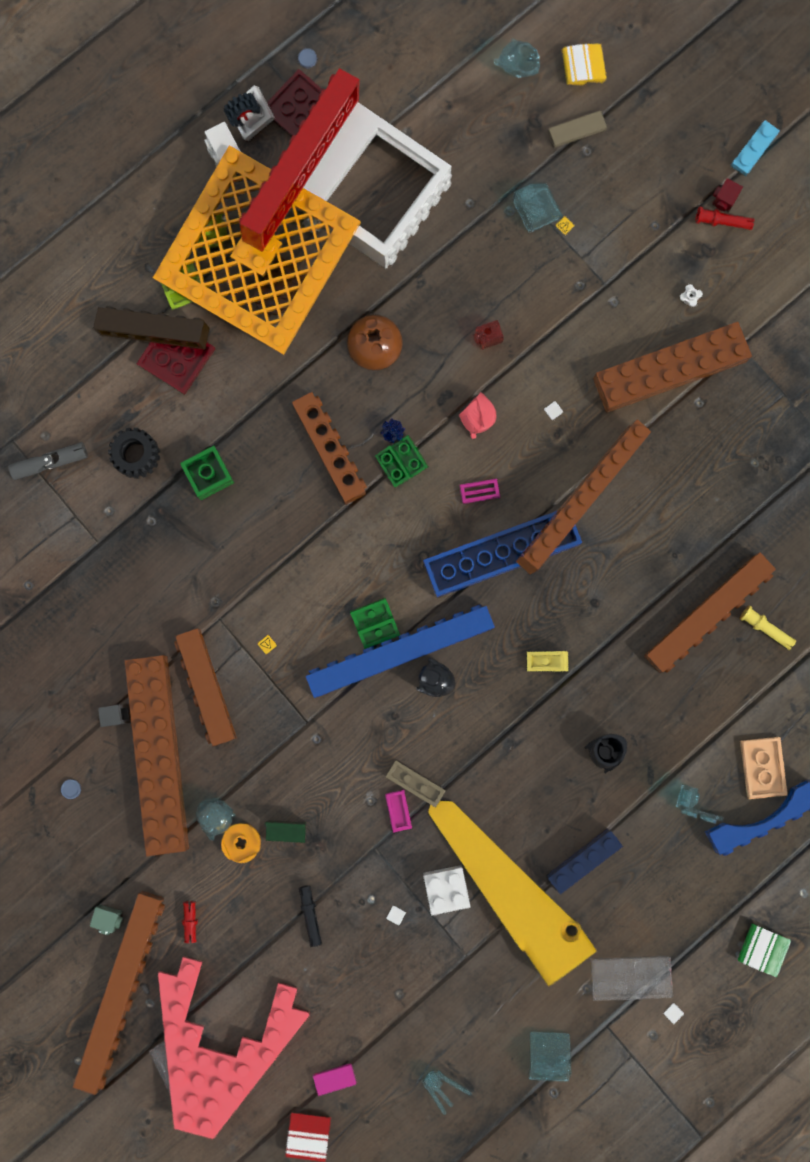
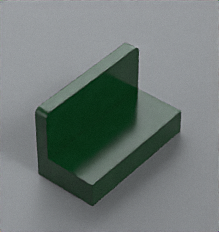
[265,820,306,843]

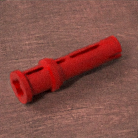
[695,207,755,230]

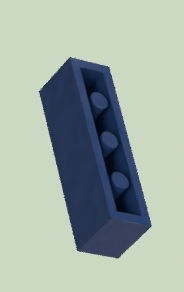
[546,828,623,895]

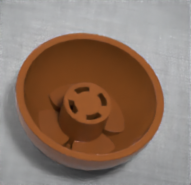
[347,315,402,370]

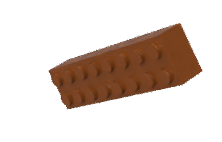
[593,322,752,413]

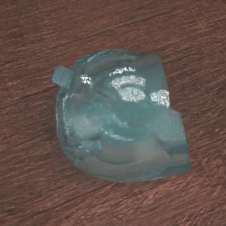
[494,39,540,78]
[196,798,235,841]

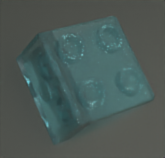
[676,784,723,823]
[529,1032,571,1081]

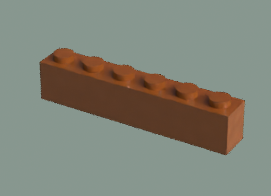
[174,628,237,747]

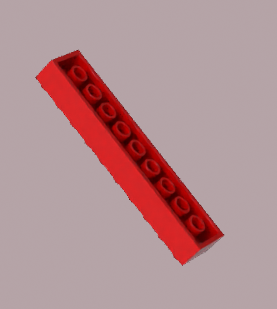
[239,68,360,252]

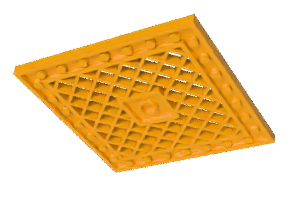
[153,145,361,355]

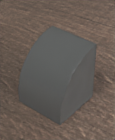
[98,704,131,727]

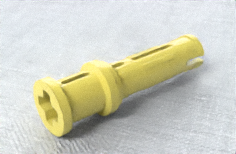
[739,605,796,650]

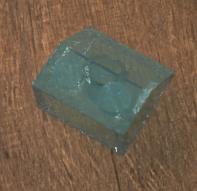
[513,183,563,233]

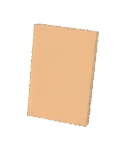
[740,737,788,799]

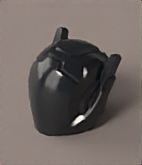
[416,658,456,697]
[584,733,627,774]

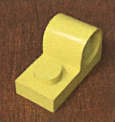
[527,651,568,671]

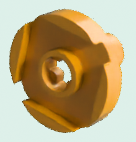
[221,823,261,863]

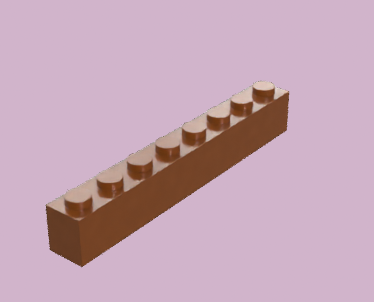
[644,552,776,673]

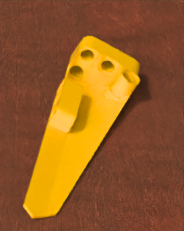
[428,801,597,986]

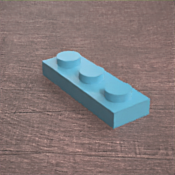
[731,120,780,176]

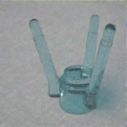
[422,1070,472,1115]

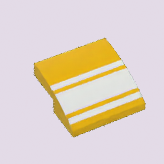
[562,44,606,85]

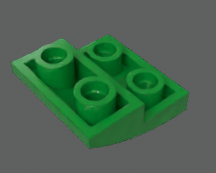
[375,435,429,488]

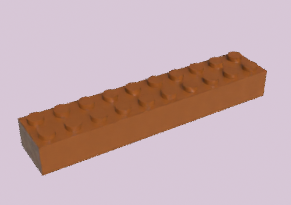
[125,655,189,856]

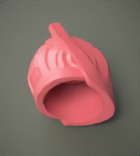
[459,392,496,439]

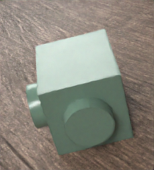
[90,904,123,935]

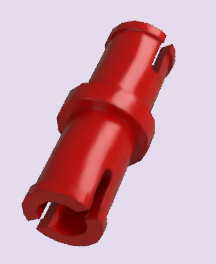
[182,901,198,943]

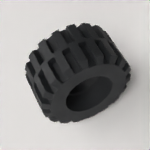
[108,428,160,479]

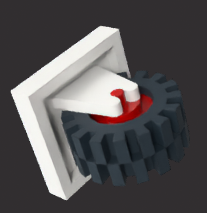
[224,85,275,141]

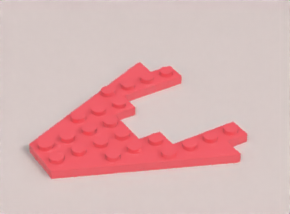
[158,956,309,1139]

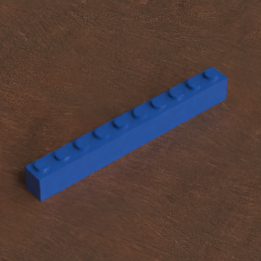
[306,604,495,698]

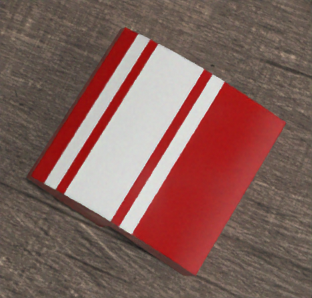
[286,1113,331,1162]

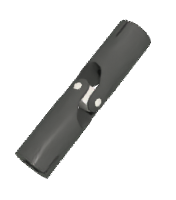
[8,442,88,480]

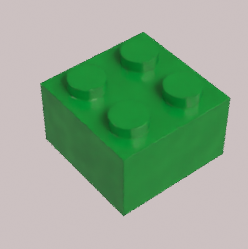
[180,446,235,500]

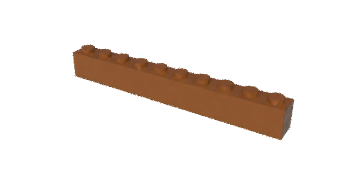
[516,419,651,574]
[73,891,165,1095]

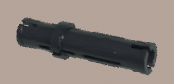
[298,885,322,947]

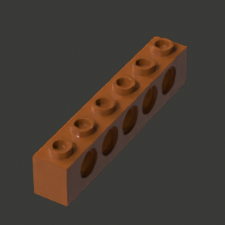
[292,392,367,505]

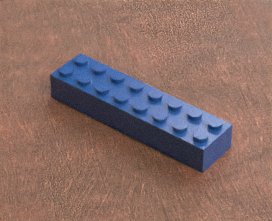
[423,511,582,598]

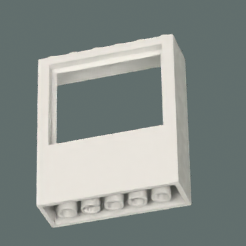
[304,102,452,269]

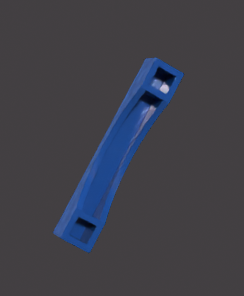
[705,779,810,856]

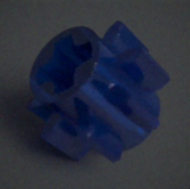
[380,418,405,443]

